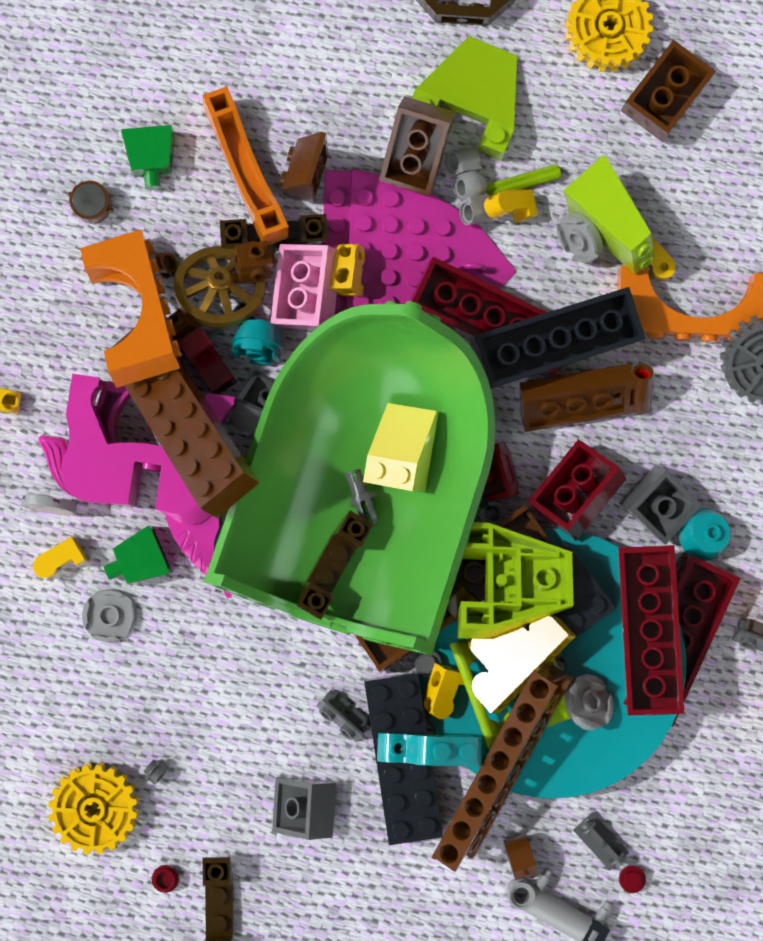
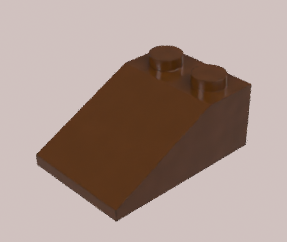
[279,132,329,204]

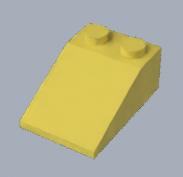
[363,403,439,492]

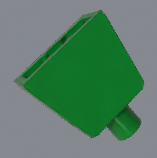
[121,125,175,190]
[103,525,173,584]

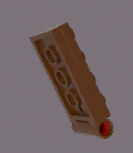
[519,363,654,432]

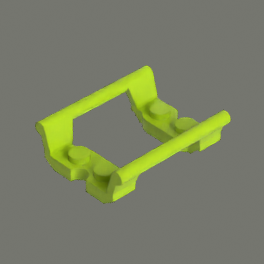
[450,623,571,749]

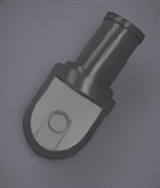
[345,469,379,526]

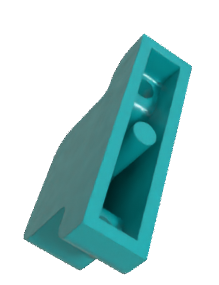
[377,733,485,766]

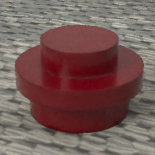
[152,865,179,893]
[618,865,646,893]

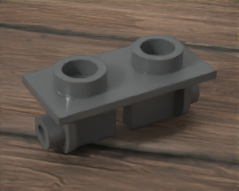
[732,618,763,652]
[316,690,371,742]
[573,812,630,871]

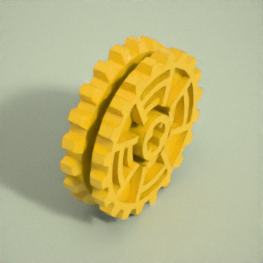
[565,0,653,72]
[48,762,140,855]

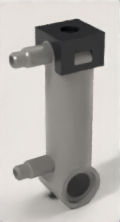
[506,867,612,941]

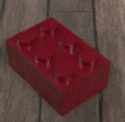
[528,439,627,541]

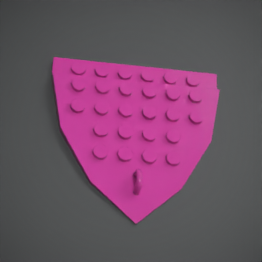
[322,169,517,315]

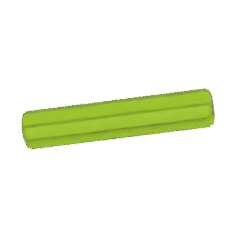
[485,164,561,196]

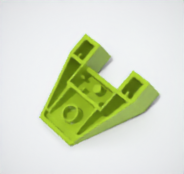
[412,36,517,161]
[458,522,574,639]

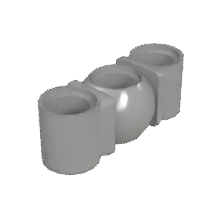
[445,148,493,225]

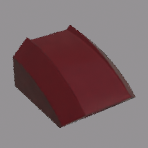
[481,442,519,502]

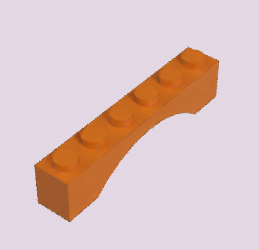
[202,86,289,246]

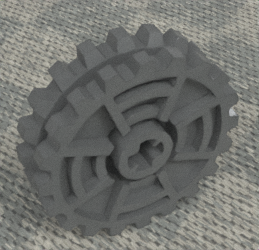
[720,315,763,404]

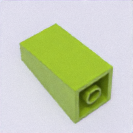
[563,155,655,274]

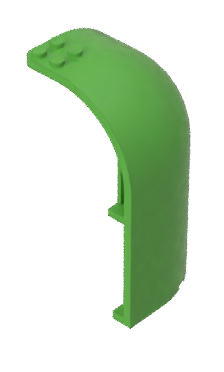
[204,301,495,656]

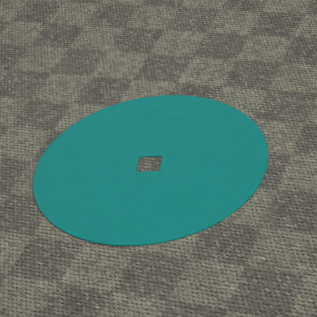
[417,528,686,799]

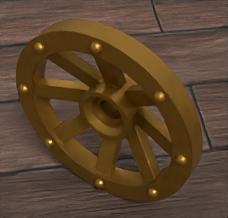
[174,246,265,328]

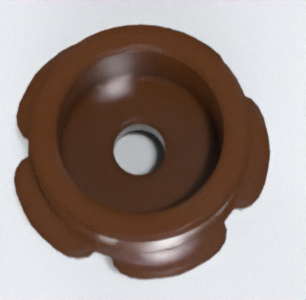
[155,253,178,278]

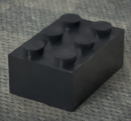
[552,542,616,642]

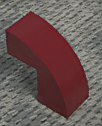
[177,327,237,395]

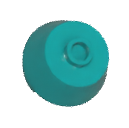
[231,319,284,366]
[678,508,730,561]

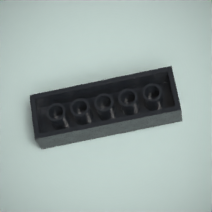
[469,287,646,389]
[364,671,443,846]

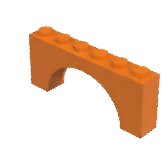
[80,229,182,388]
[617,265,763,343]

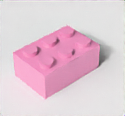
[270,244,337,331]

